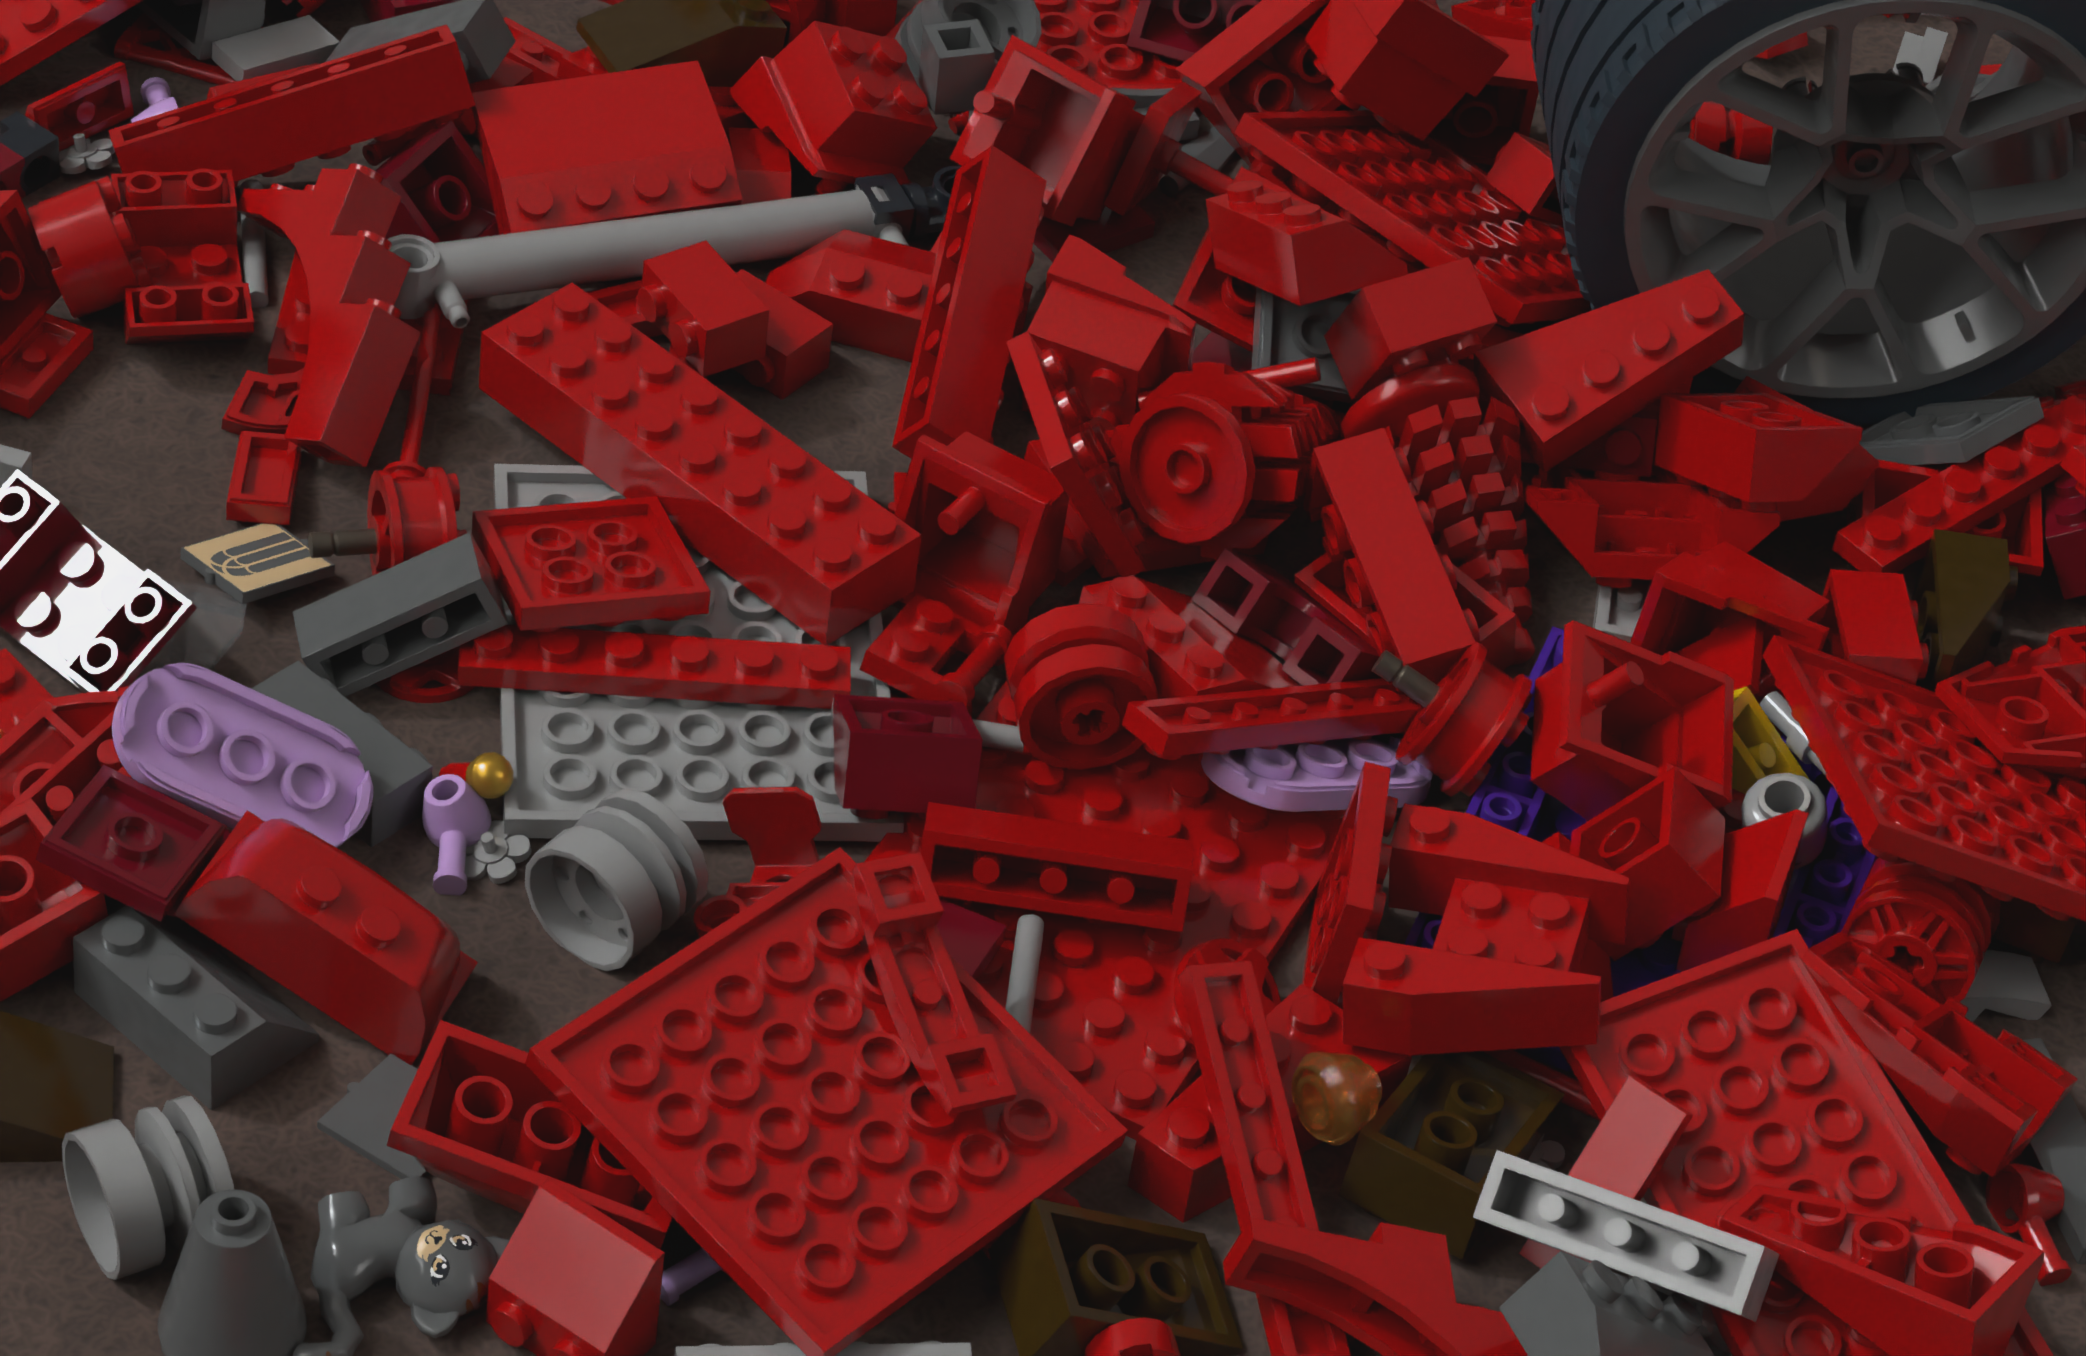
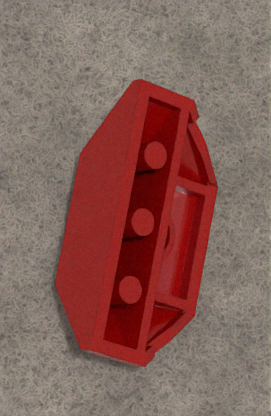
[765,229,937,362]
[0,686,133,827]

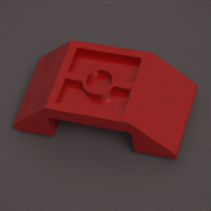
[111,168,254,344]

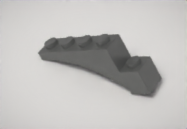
[918,19,1200,140]

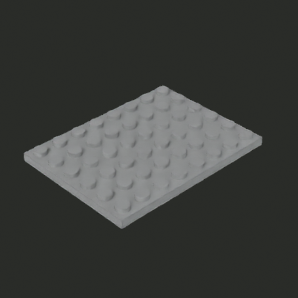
[493,464,904,842]

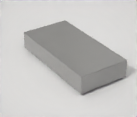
[212,15,340,81]

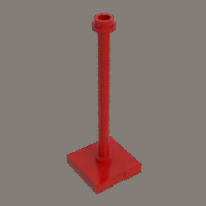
[1103,81,1234,216]

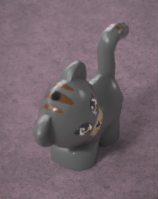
[293,1176,510,1356]

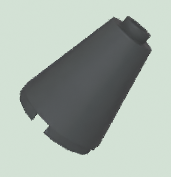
[158,1190,307,1356]

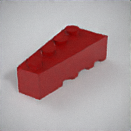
[1473,269,1744,473]
[1303,428,1480,693]
[1128,983,1412,1223]

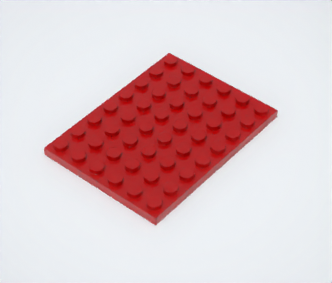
[864,680,1346,1140]

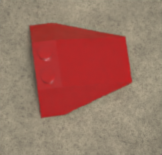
[1524,465,1781,588]
[1934,625,2086,780]
[1801,932,2078,1177]

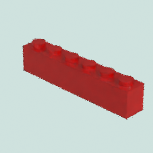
[108,24,476,188]
[892,145,1047,458]

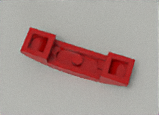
[853,852,1017,1115]

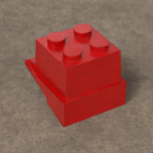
[1305,0,1509,141]
[729,20,937,195]
[949,35,1145,227]
[1022,234,1196,430]
[892,431,1069,636]
[1630,541,1830,736]
[1530,620,1734,821]

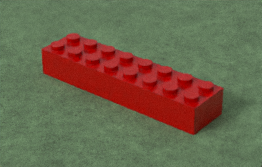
[479,282,921,645]

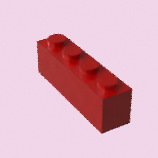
[921,802,1193,932]

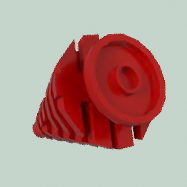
[1119,361,1345,560]
[1341,364,1535,666]

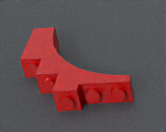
[237,163,421,467]
[1223,1217,1528,1356]

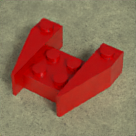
[1343,803,1630,1055]

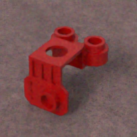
[693,787,822,938]

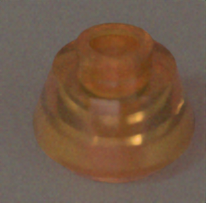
[1291,1051,1382,1146]

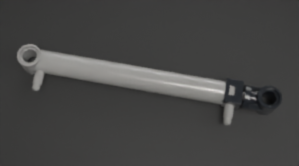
[387,166,962,328]

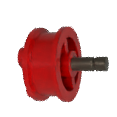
[308,466,467,575]
[1371,642,1533,797]

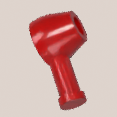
[1986,1163,2072,1286]

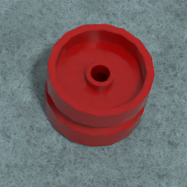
[1004,603,1159,770]

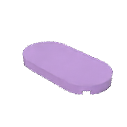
[112,663,373,848]
[1201,736,1433,812]

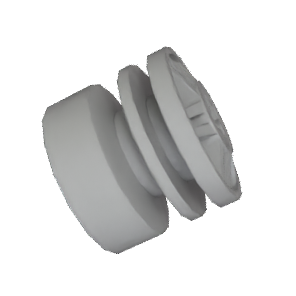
[525,788,709,971]
[62,1095,234,1280]

